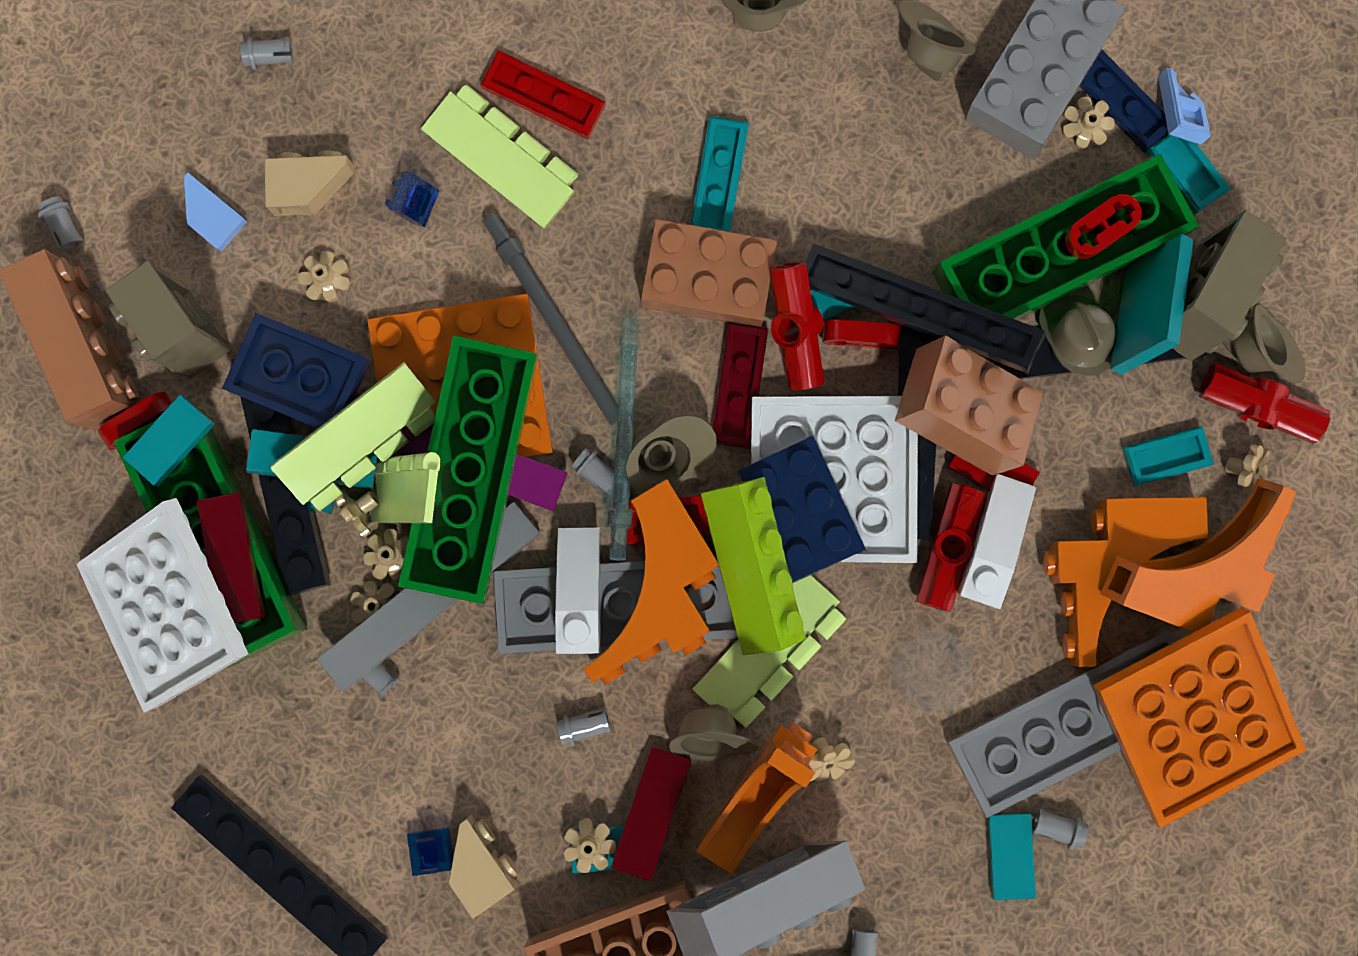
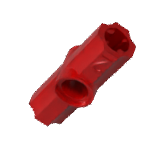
[769,261,825,390]
[1199,363,1331,444]
[915,483,986,612]

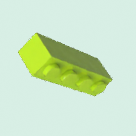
[701,477,806,655]

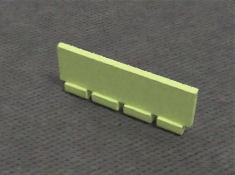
[421,84,578,229]
[270,362,436,511]
[370,452,440,523]
[693,575,846,728]

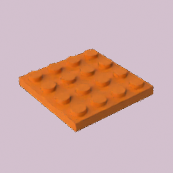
[367,293,554,458]
[1093,607,1307,828]

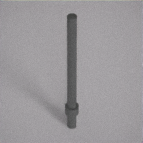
[482,213,624,426]

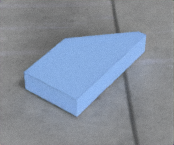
[1158,68,1211,145]
[184,172,247,252]

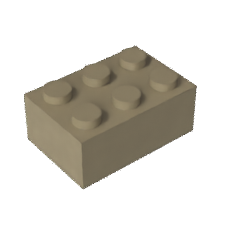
[1172,210,1287,361]
[105,261,231,378]

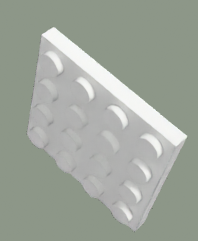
[751,396,918,563]
[76,498,248,713]

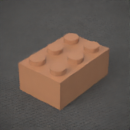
[641,219,778,327]
[895,335,1043,476]

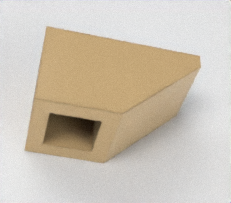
[265,151,354,216]
[449,814,519,919]

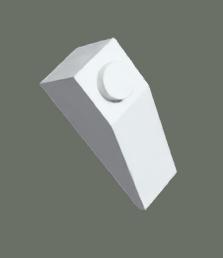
[957,474,1036,609]
[555,527,601,654]

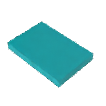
[1110,234,1193,375]

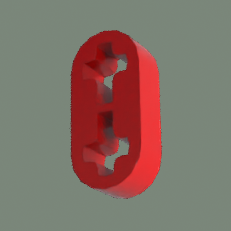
[1065,194,1142,259]
[822,320,901,349]
[98,392,172,450]

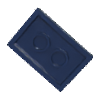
[222,313,371,429]
[738,436,866,583]

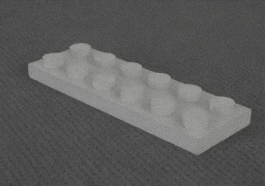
[494,556,738,654]
[946,630,1176,818]

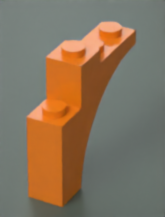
[1101,478,1297,632]
[583,479,720,685]
[1043,497,1208,667]
[696,722,818,875]

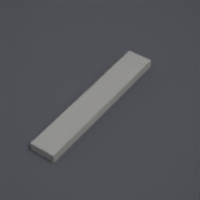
[316,502,540,693]

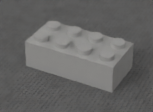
[966,0,1125,160]
[666,841,866,956]

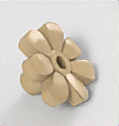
[1062,97,1114,149]
[298,251,351,303]
[1226,444,1270,496]
[335,490,379,537]
[363,529,409,581]
[350,580,396,624]
[809,737,855,782]
[563,818,617,873]

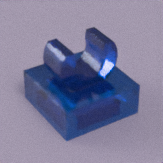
[385,172,440,227]
[407,826,454,876]

